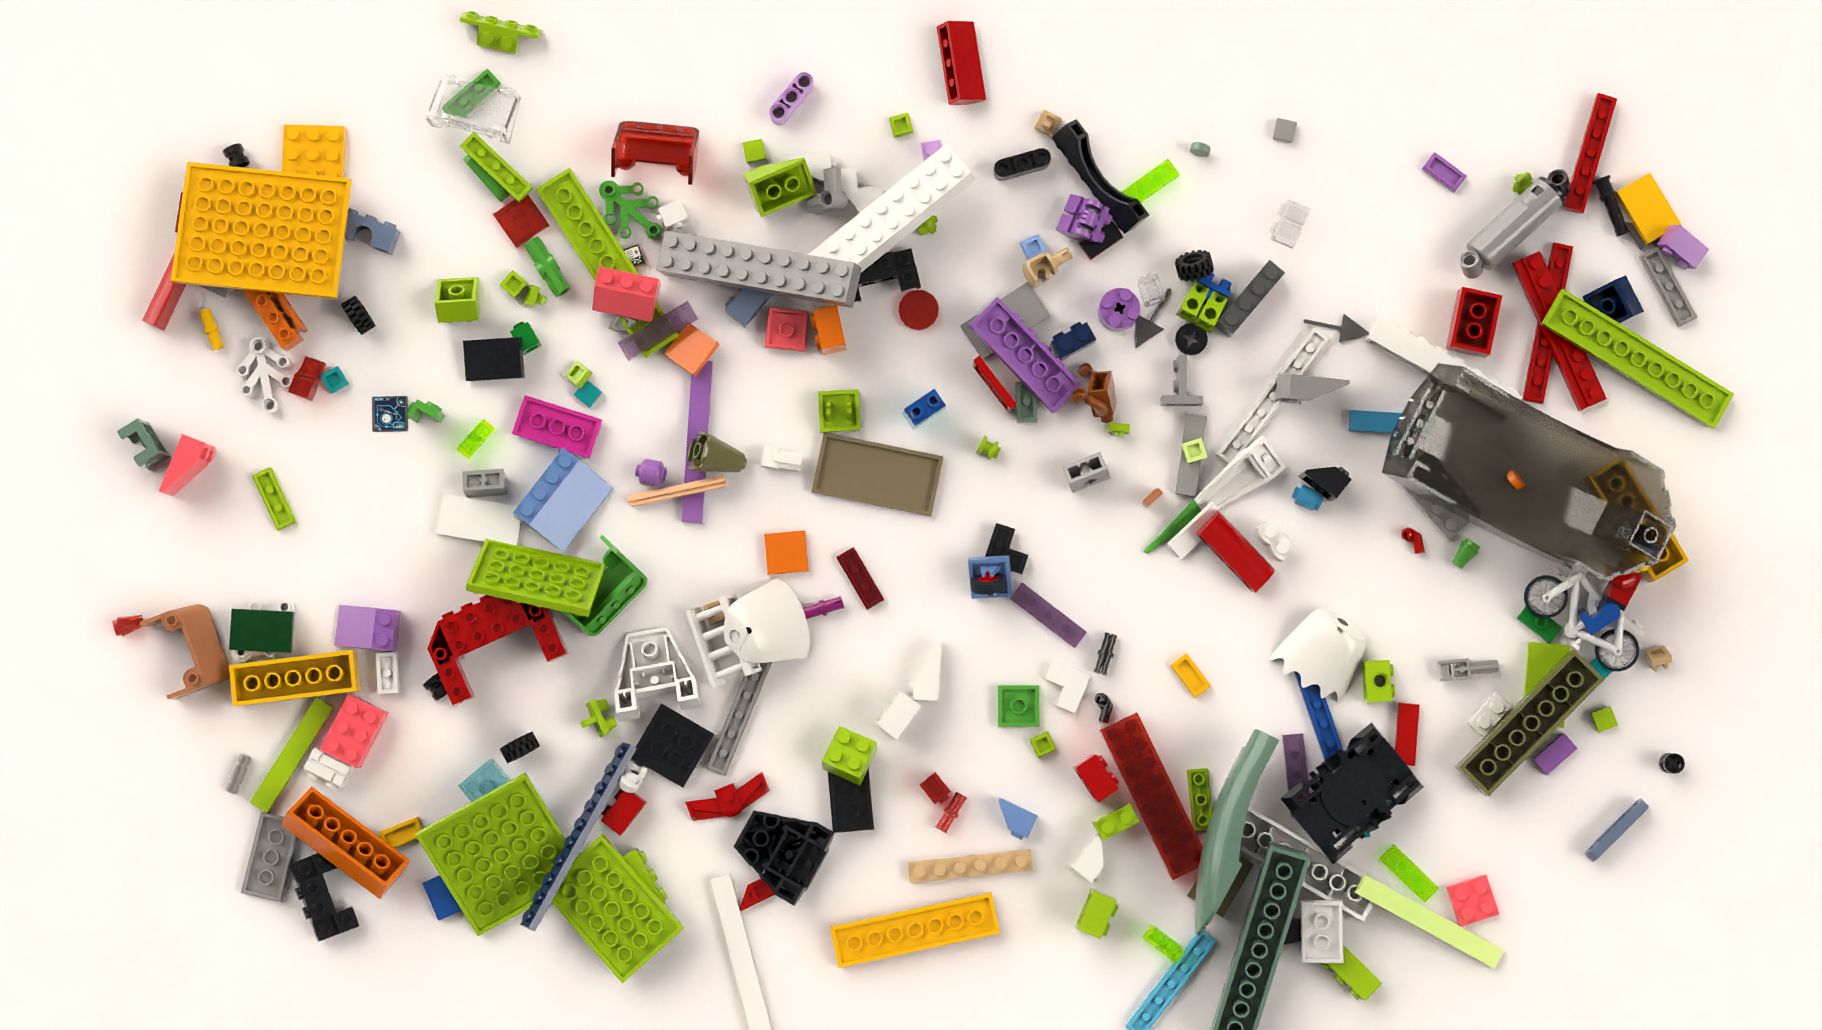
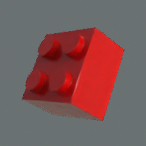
[1073,754,1119,803]

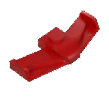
[685,772,770,821]

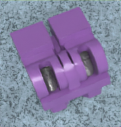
[1056,194,1113,243]

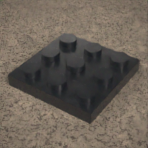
[632,703,715,788]

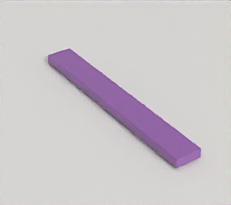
[682,361,713,523]

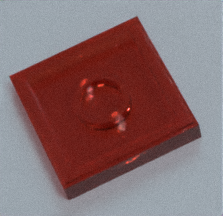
[493,194,550,248]

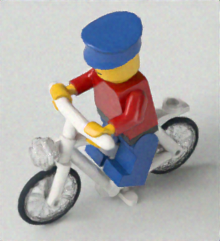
[1524,532,1664,671]

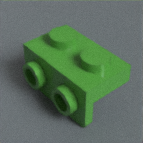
[407,399,445,423]

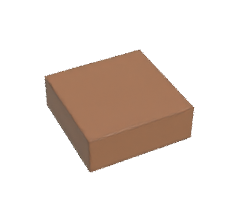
[1142,488,1163,508]

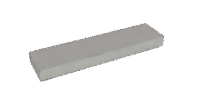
[1639,247,1697,327]
[1175,413,1207,497]

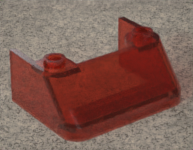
[611,121,699,185]

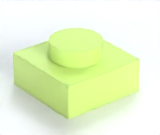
[1181,438,1207,464]

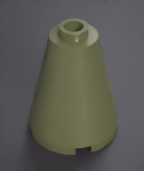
[687,431,747,472]

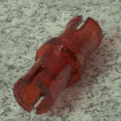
[935,792,967,833]

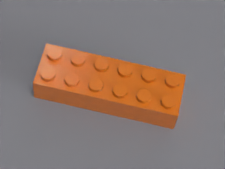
[281,786,410,899]

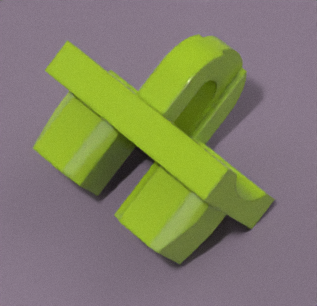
[580,699,617,738]

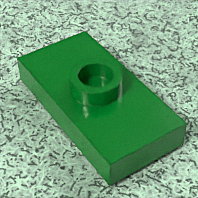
[1517,602,1563,644]

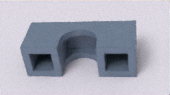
[345,208,400,255]

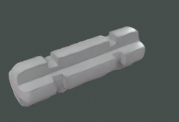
[226,754,251,794]

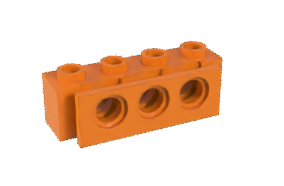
[242,290,308,352]

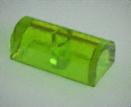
[457,419,496,460]
[1142,924,1184,963]

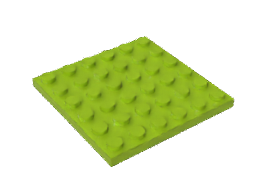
[415,772,566,936]

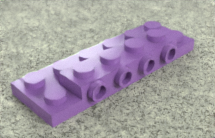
[968,297,1082,414]

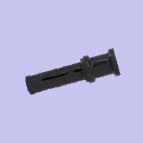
[1593,175,1629,237]

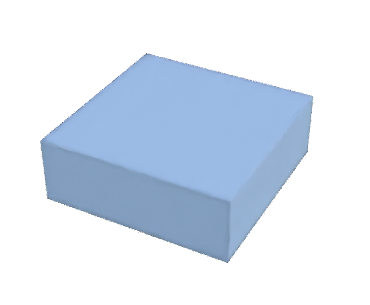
[1020,234,1047,260]

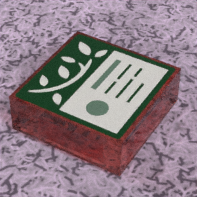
[623,244,646,267]

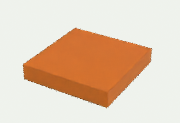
[664,322,720,377]
[764,530,809,575]

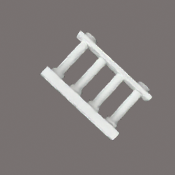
[686,593,762,688]

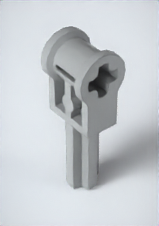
[1438,658,1499,682]

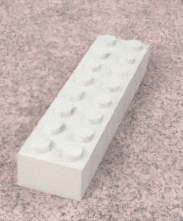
[1240,807,1374,922]

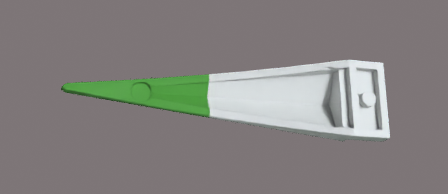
[1144,436,1286,554]

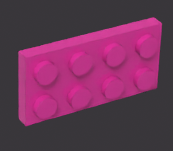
[512,395,603,459]

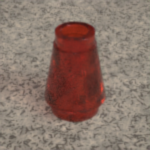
[112,615,144,637]

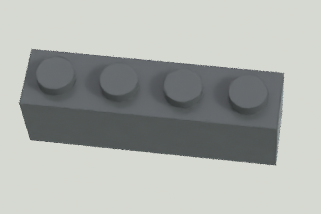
[1216,260,1285,337]

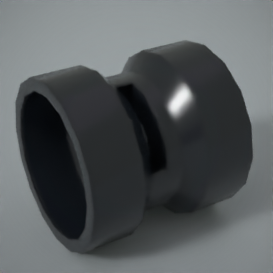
[223,143,250,168]
[423,673,447,701]
[1659,753,1685,774]

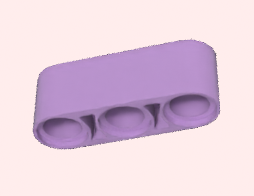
[769,72,814,125]

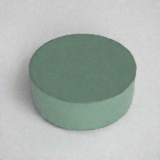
[1190,142,1211,157]

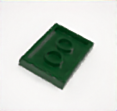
[229,609,295,653]

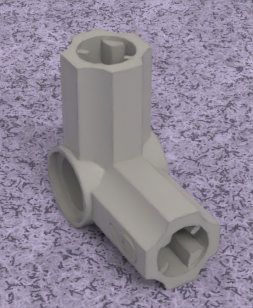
[807,168,848,213]

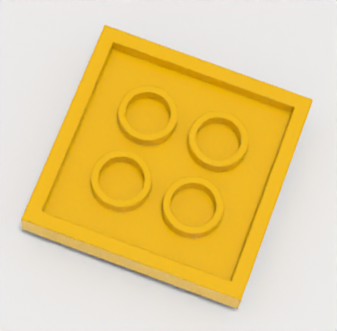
[282,124,346,178]

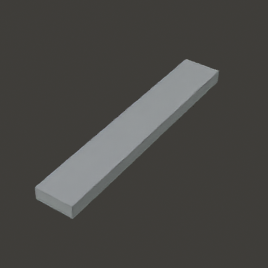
[706,662,772,776]

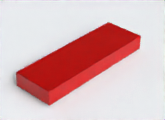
[1394,703,1420,766]

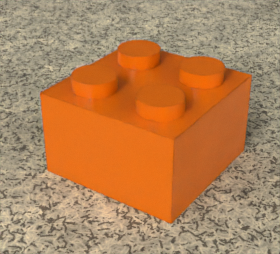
[810,305,846,355]

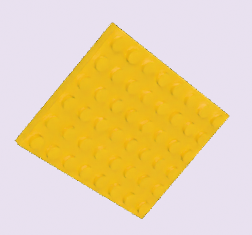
[171,162,352,299]

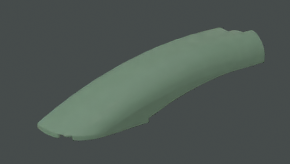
[1195,729,1279,936]

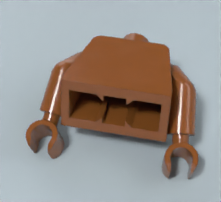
[1071,363,1117,423]

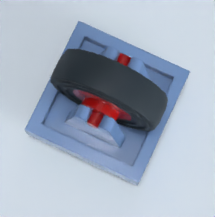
[968,555,1013,599]

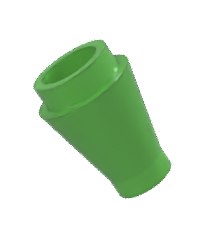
[1452,538,1480,569]

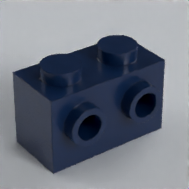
[1050,322,1097,361]

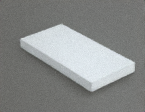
[436,493,522,545]

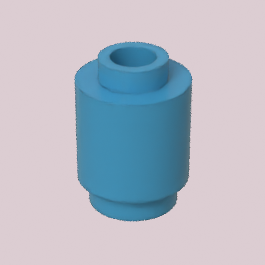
[1292,485,1324,511]

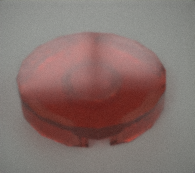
[898,290,939,331]

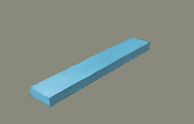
[1125,931,1218,1030]

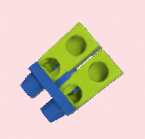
[1176,272,1232,333]

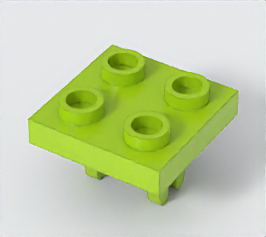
[818,389,861,433]

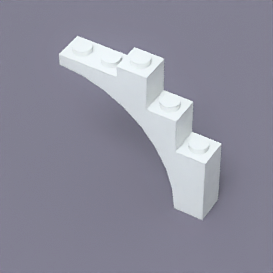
[781,150,886,214]

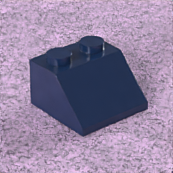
[1582,275,1644,323]

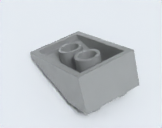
[1276,373,1350,404]

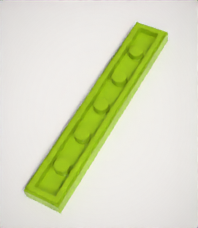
[250,697,335,813]

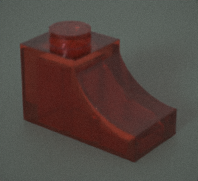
[288,356,326,401]

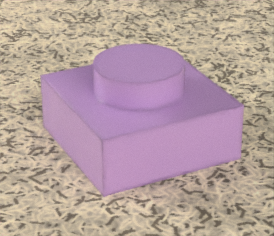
[920,140,942,162]

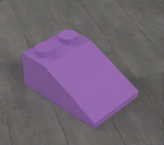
[334,605,401,652]

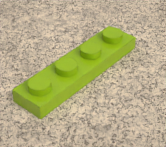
[460,132,533,203]

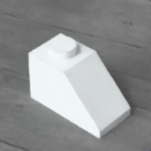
[1071,834,1104,883]

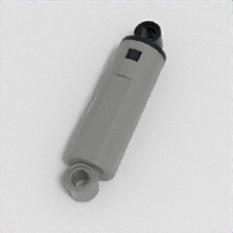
[1459,169,1571,279]

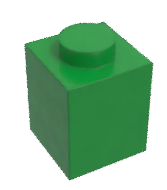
[510,321,542,355]

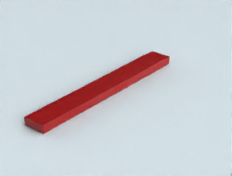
[1522,242,1573,404]

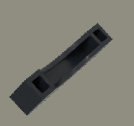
[1052,119,1149,234]

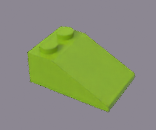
[743,157,817,217]

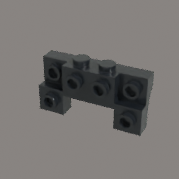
[842,248,921,307]
[289,853,359,942]

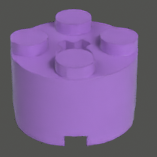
[1098,288,1140,332]

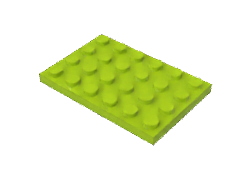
[466,538,606,617]
[552,834,685,984]

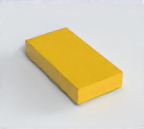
[1170,653,1211,698]
[379,817,423,848]

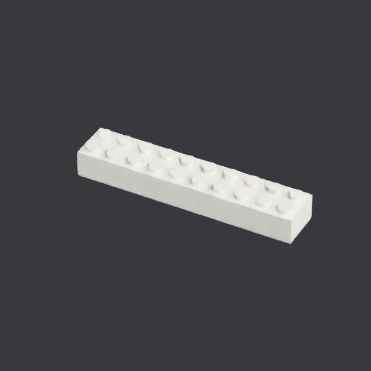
[808,143,976,308]

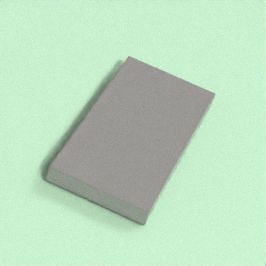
[960,282,1050,360]
[241,812,298,902]

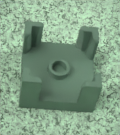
[117,418,170,470]

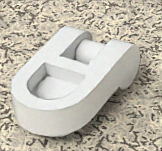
[619,760,649,793]

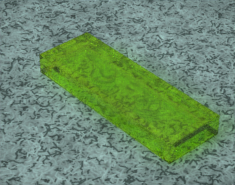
[1121,159,1180,203]
[1379,844,1439,903]

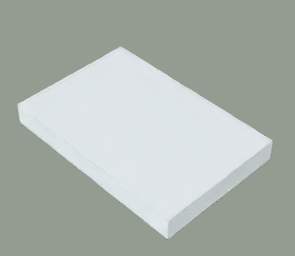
[1300,900,1344,963]

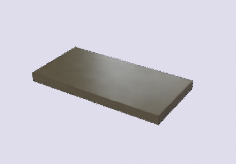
[812,432,944,517]

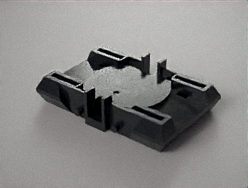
[1280,722,1424,864]

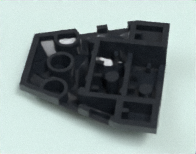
[733,810,835,906]

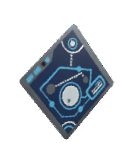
[372,396,408,432]

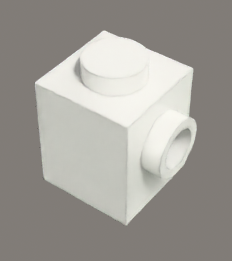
[657,199,690,231]

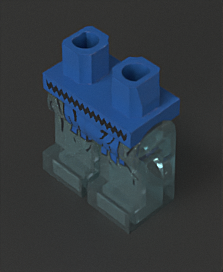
[902,388,946,430]

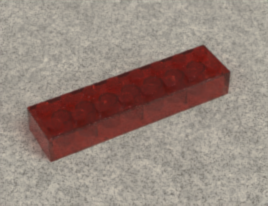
[1098,712,1203,880]

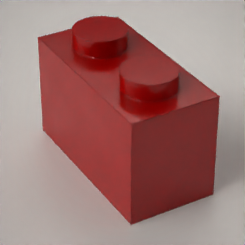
[601,789,647,836]

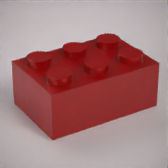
[1446,287,1503,358]

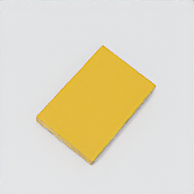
[1616,173,1681,245]

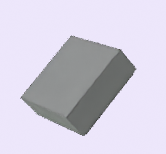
[1272,118,1297,143]

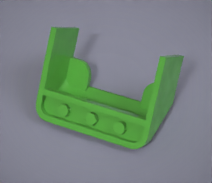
[562,535,647,636]

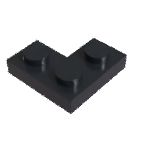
[985,523,1028,575]

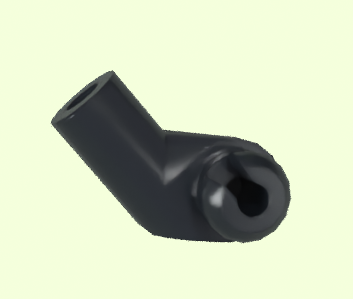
[1094,693,1113,723]

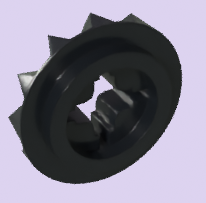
[1175,323,1208,356]

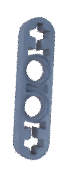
[1584,798,1649,862]

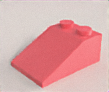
[159,434,216,496]

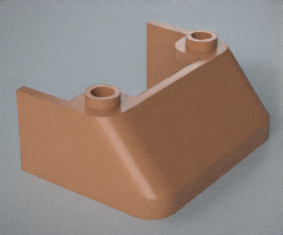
[140,604,230,700]

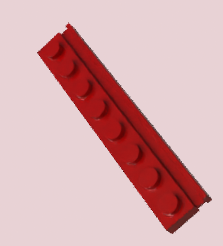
[1511,251,1607,411]

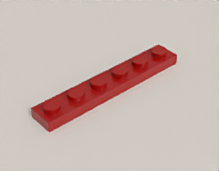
[1563,93,1617,214]

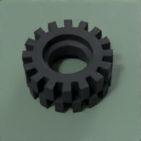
[1175,250,1214,282]
[341,296,375,335]
[500,731,540,764]

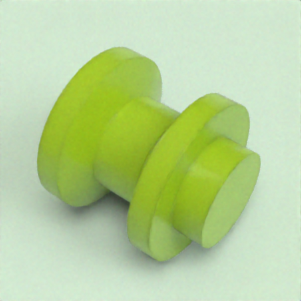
[976,435,1001,460]

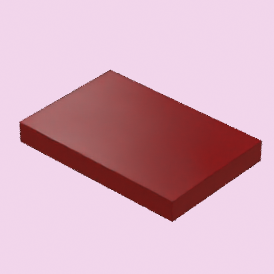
[972,356,1017,413]

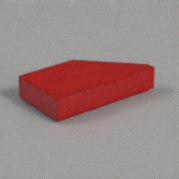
[739,879,775,911]

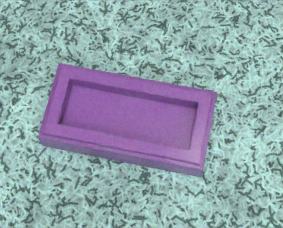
[1422,152,1467,193]
[1532,733,1578,775]

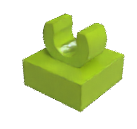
[522,285,547,307]

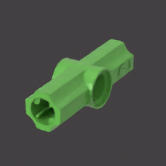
[524,237,571,297]

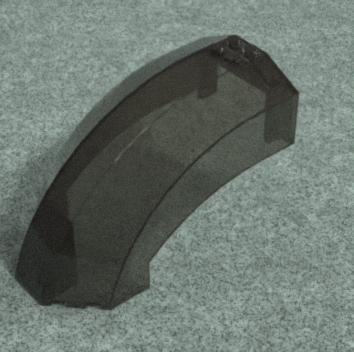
[1382,363,1676,582]

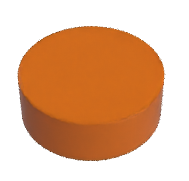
[1506,470,1525,490]

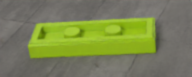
[252,467,297,531]

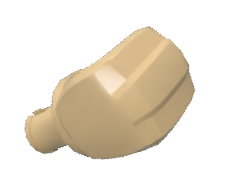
[1023,247,1073,288]

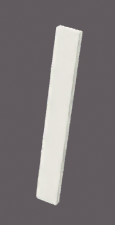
[1216,327,1330,464]
[710,874,772,1030]

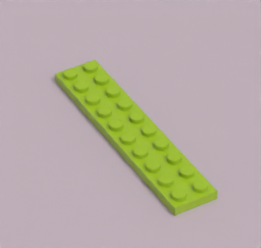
[536,167,679,359]
[1541,289,1734,429]

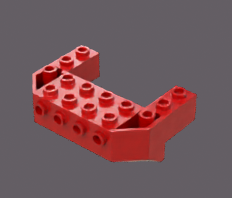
[427,595,569,706]

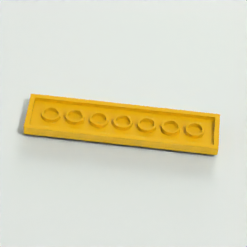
[830,892,1000,968]

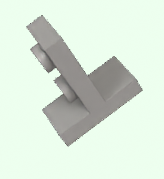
[1160,355,1203,406]

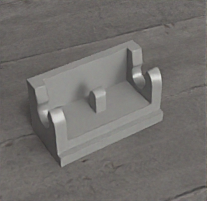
[463,469,508,498]

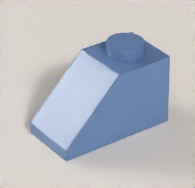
[998,798,1038,840]

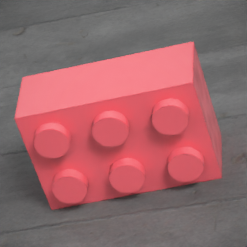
[320,694,389,768]

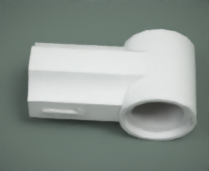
[760,446,803,472]

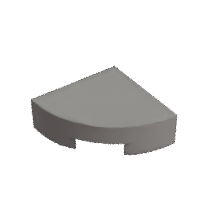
[608,315,637,332]

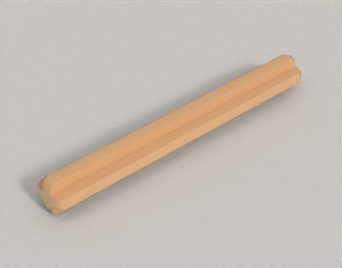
[628,475,727,507]

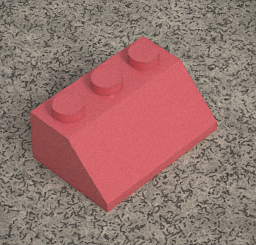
[592,266,661,323]

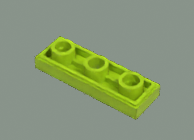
[1187,768,1212,832]

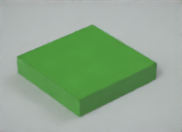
[998,685,1039,727]

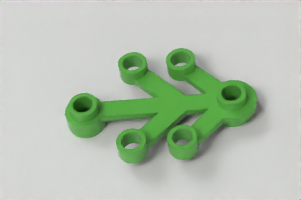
[599,181,663,240]

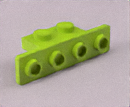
[460,11,543,54]

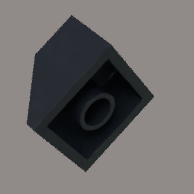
[1298,466,1352,502]

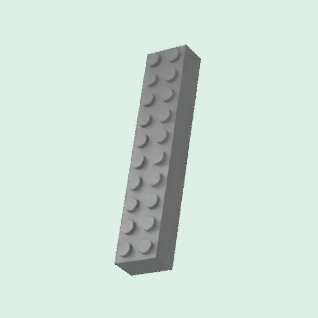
[656,231,862,308]

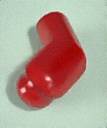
[1401,528,1425,554]

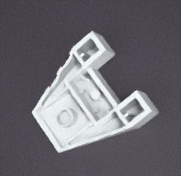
[614,627,701,722]

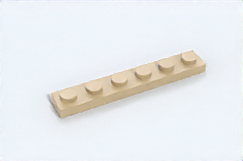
[908,849,1033,883]

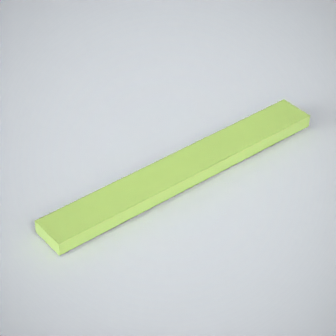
[1354,874,1504,969]

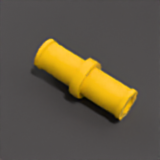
[198,309,225,351]

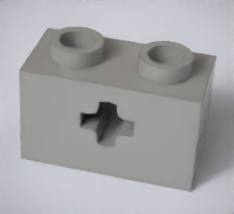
[1062,452,1110,493]

